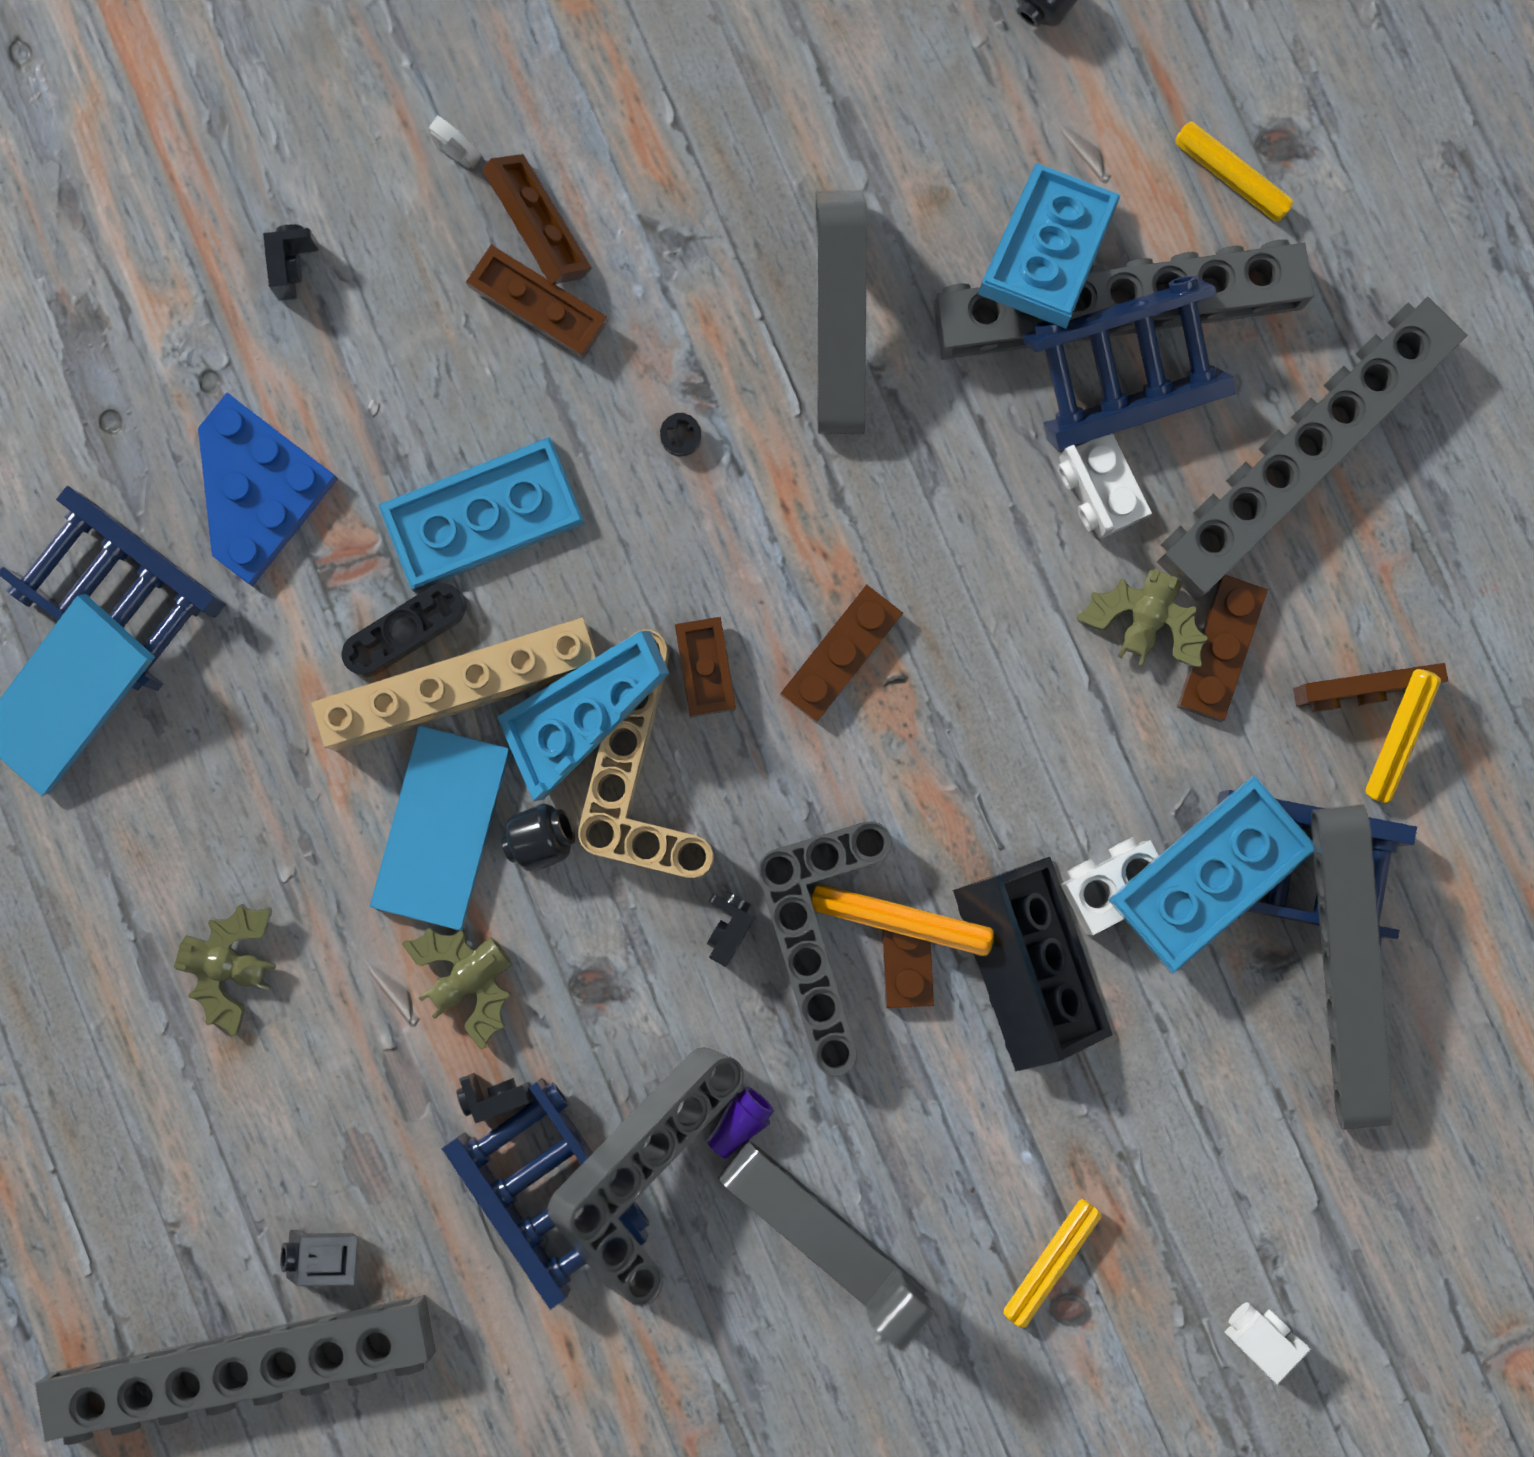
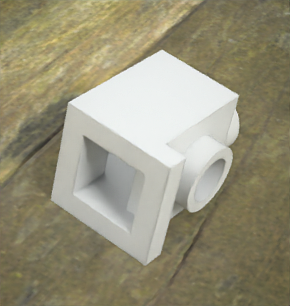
[1224,1302,1310,1384]

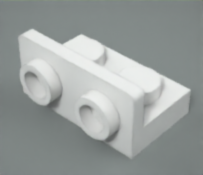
[1058,434,1152,540]

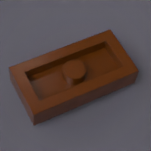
[675,617,736,718]
[882,911,934,1008]

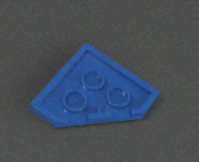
[198,392,338,586]

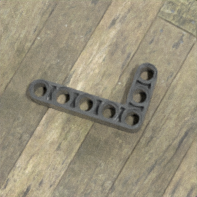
[816,190,867,434]
[758,821,892,1076]
[548,1047,744,1307]
[718,1140,936,1352]

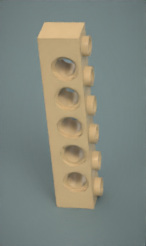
[311,617,598,752]

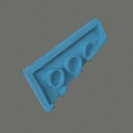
[497,631,670,801]

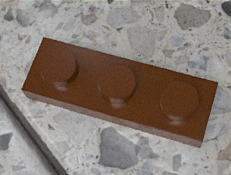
[482,154,592,285]
[466,244,608,359]
[1177,575,1268,722]
[780,584,903,723]
[1293,663,1448,713]

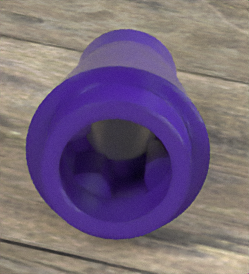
[706,1086,774,1159]

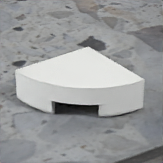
[429,115,482,169]

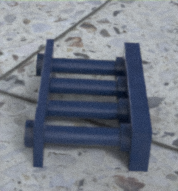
[1022,276,1236,450]
[0,485,227,691]
[1217,790,1417,946]
[441,1078,650,1310]

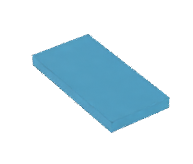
[978,163,1121,328]
[378,437,585,592]
[0,594,155,796]
[370,726,511,931]
[1108,776,1314,974]

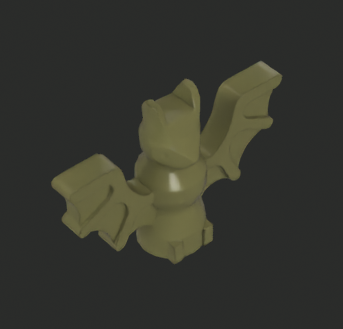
[1077,569,1207,669]
[174,904,276,1037]
[402,928,512,1049]

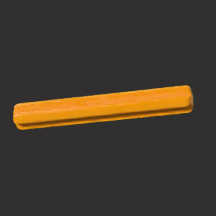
[811,884,994,956]

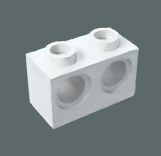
[1060,837,1159,935]

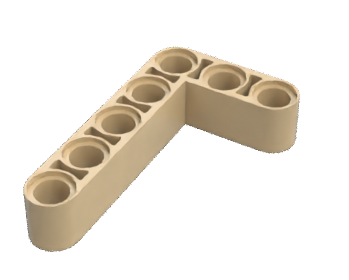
[578,629,714,878]

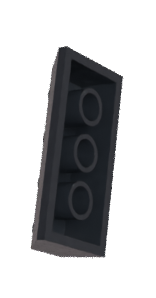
[953,857,1113,1072]

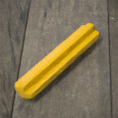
[1175,121,1294,222]
[1365,669,1441,803]
[1003,1199,1102,1328]

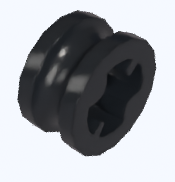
[660,413,701,457]

